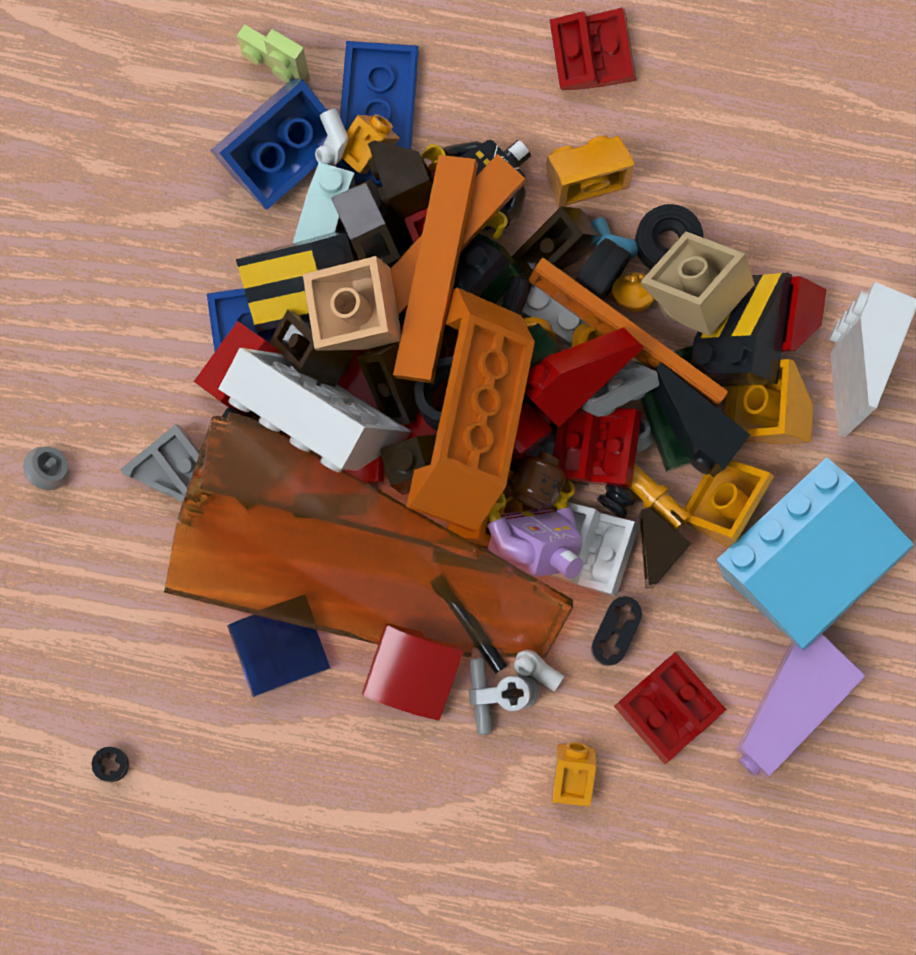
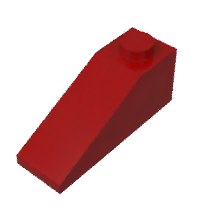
[525,327,644,427]

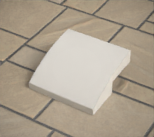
[547,502,639,597]

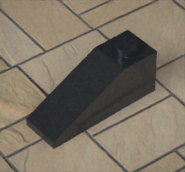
[652,363,750,477]

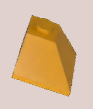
[725,359,814,445]

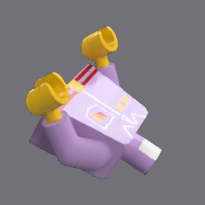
[486,480,583,579]

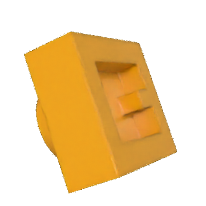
[342,114,400,174]
[552,742,596,807]

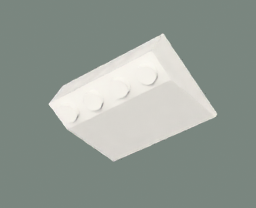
[829,282,916,437]
[218,348,411,473]

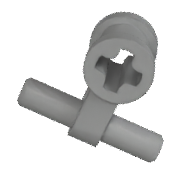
[469,657,539,735]

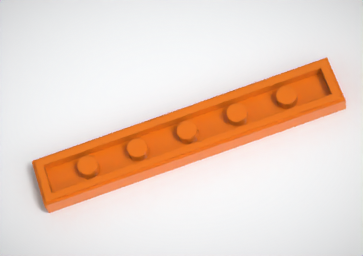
[391,154,526,318]
[393,155,478,383]
[529,258,728,407]

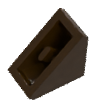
[639,508,692,589]

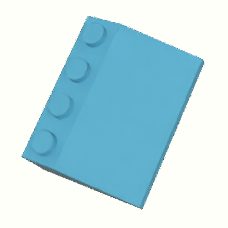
[716,457,914,651]

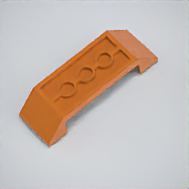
[406,288,535,532]

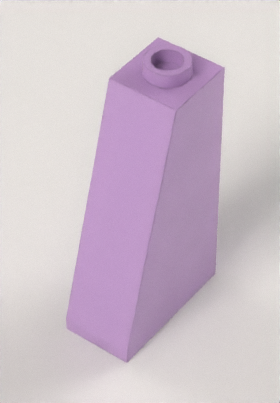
[736,634,866,777]

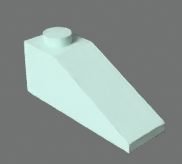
[293,162,355,243]

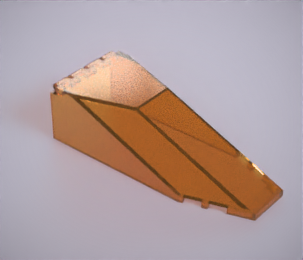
[164,412,573,658]

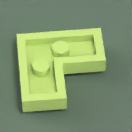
[237,24,309,83]

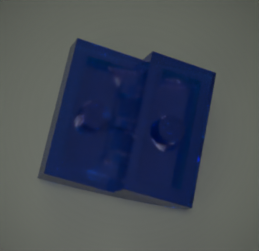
[227,597,330,697]

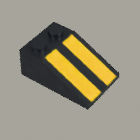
[236,229,354,332]
[691,272,792,386]

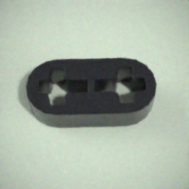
[591,596,642,667]

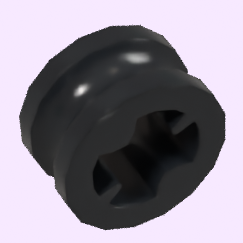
[597,485,636,518]
[91,746,129,782]

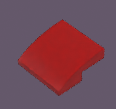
[549,7,636,90]
[553,408,642,487]
[362,623,464,721]
[614,652,727,764]

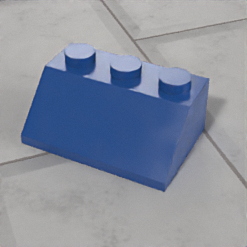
[210,79,328,210]

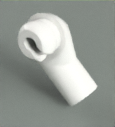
[315,108,348,165]
[514,649,564,692]

